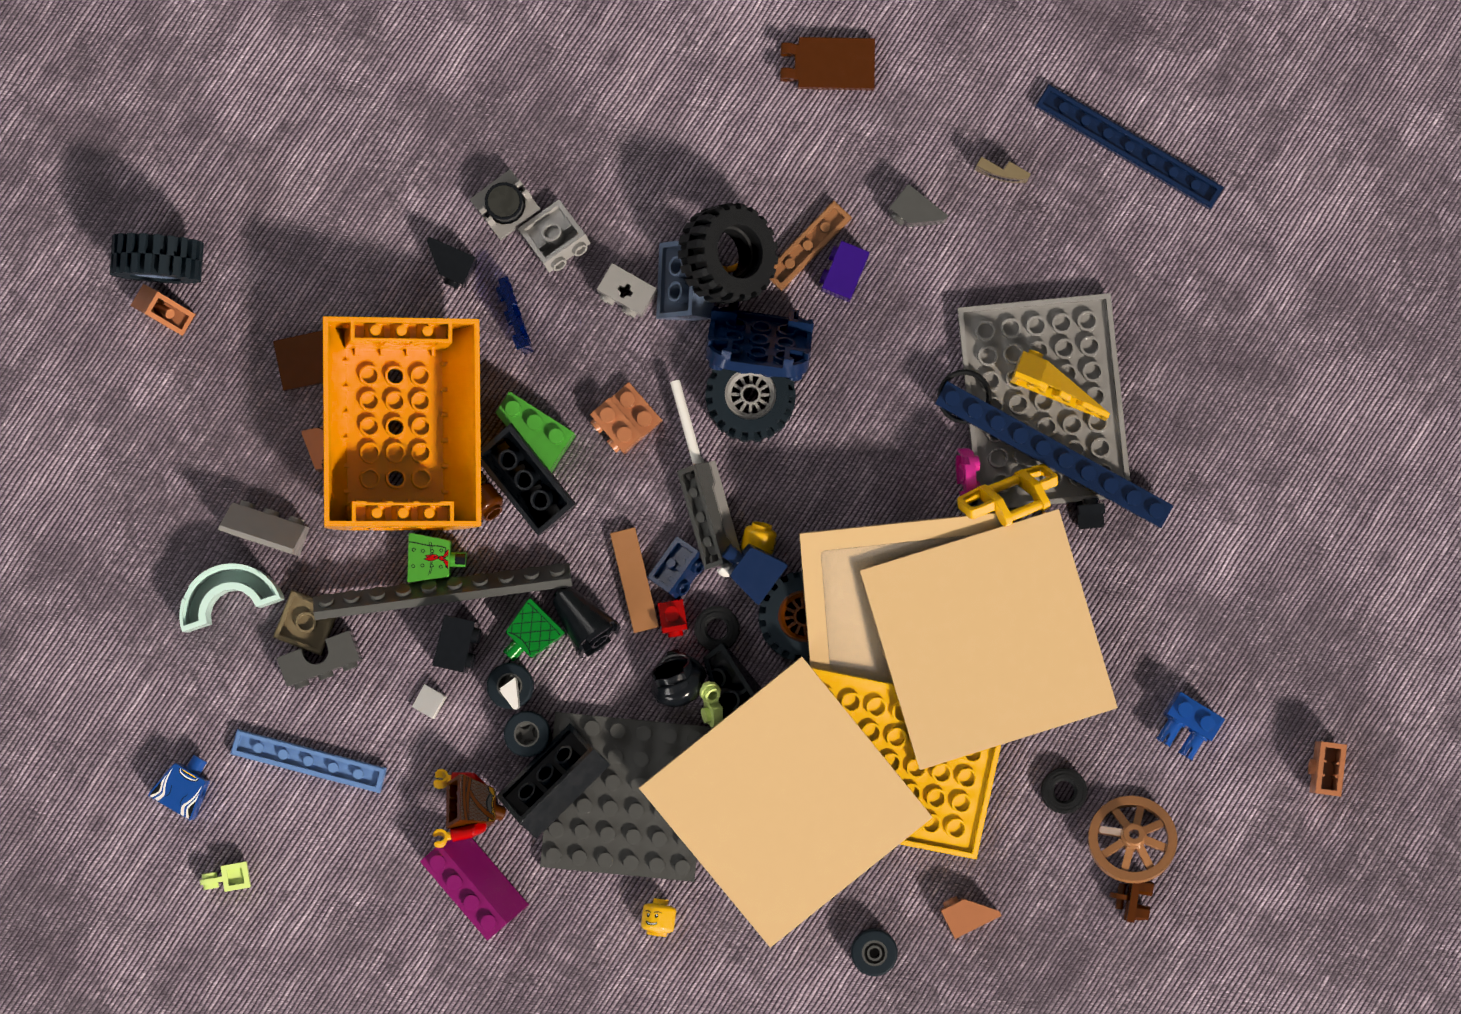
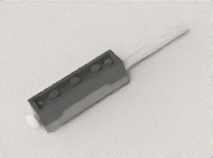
[670,380,741,577]

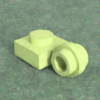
[700,681,723,728]
[200,861,251,892]

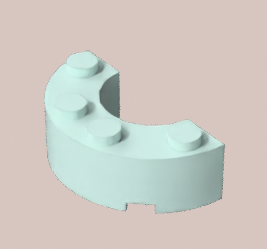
[179,563,285,633]

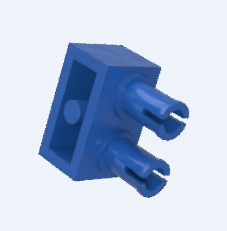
[1156,692,1225,761]

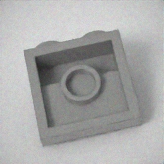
[517,200,591,273]

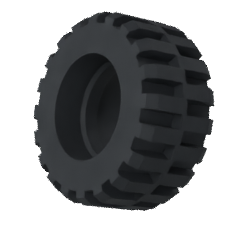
[678,203,778,304]

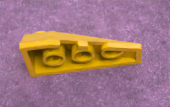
[1010,349,1110,421]

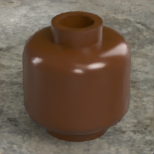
[481,483,503,521]

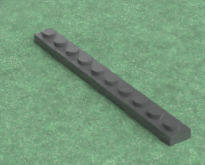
[313,563,572,620]

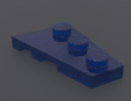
[496,276,534,355]

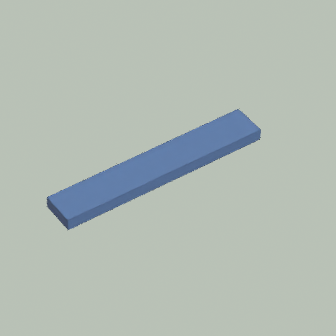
[230,729,387,793]

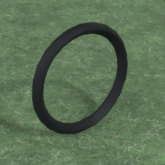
[937,369,992,424]

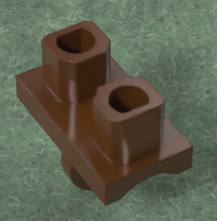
[1109,881,1154,923]

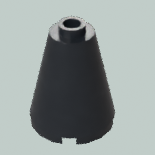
[553,586,621,658]

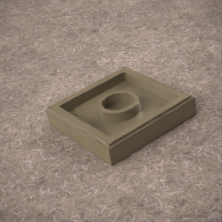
[273,589,337,656]

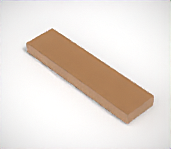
[769,201,852,292]
[610,527,659,633]

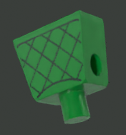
[503,598,566,661]

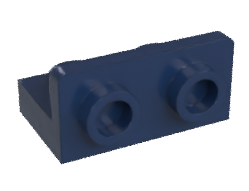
[647,536,704,600]

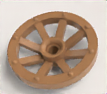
[1088,796,1177,883]

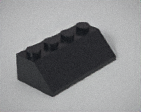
[481,423,576,536]
[497,723,610,838]

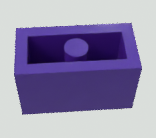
[819,241,870,303]

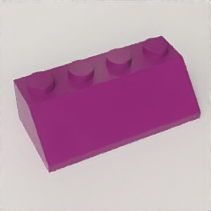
[420,838,529,941]

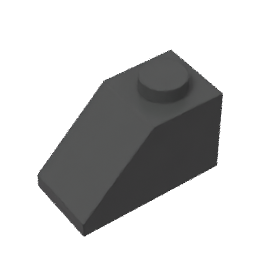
[888,184,948,228]

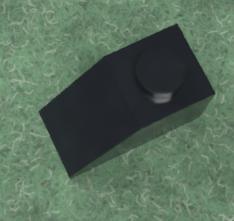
[427,237,478,289]

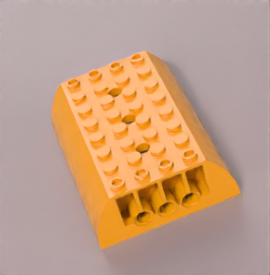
[322,316,481,530]

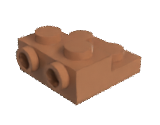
[590,382,663,454]

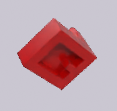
[657,599,688,638]

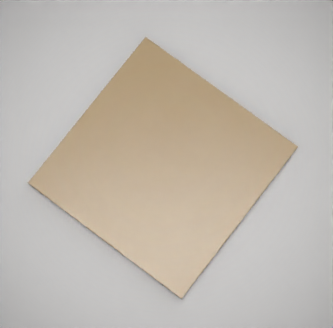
[859,509,1118,770]
[639,656,933,948]

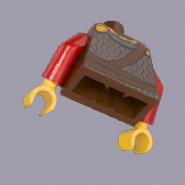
[433,769,506,848]

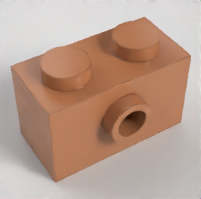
[1308,741,1347,797]

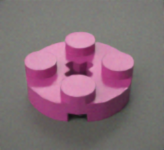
[955,448,981,496]

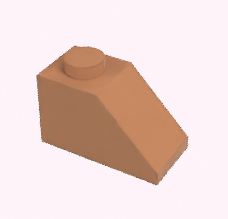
[130,284,196,336]
[939,896,1002,939]

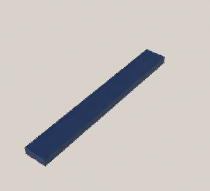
[1035,84,1224,210]

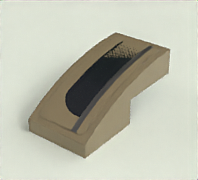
[975,157,1031,183]

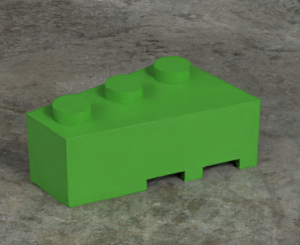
[495,391,576,473]

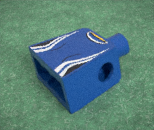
[148,754,210,820]

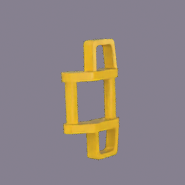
[957,464,1058,527]

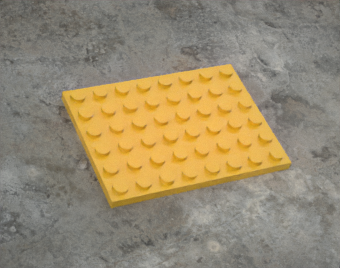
[811,667,1001,859]

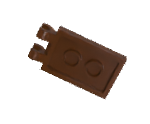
[780,37,875,91]
[273,330,323,392]

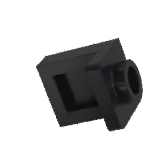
[1076,498,1105,529]

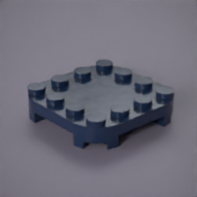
[705,302,814,381]

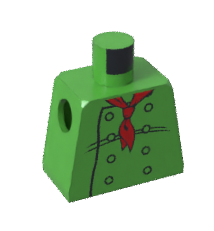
[407,533,467,583]

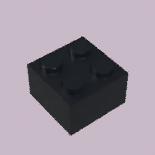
[432,615,482,674]

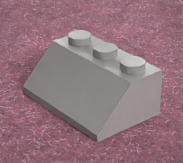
[218,500,309,557]

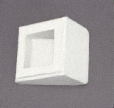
[499,677,520,710]
[412,684,447,719]

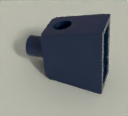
[722,544,788,605]

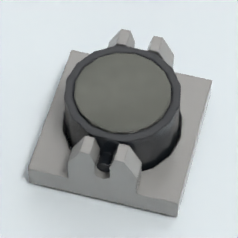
[470,169,541,241]

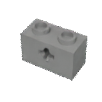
[597,263,657,318]

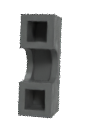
[276,630,363,690]

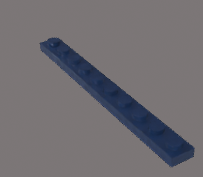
[935,381,1174,528]

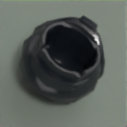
[651,649,707,708]

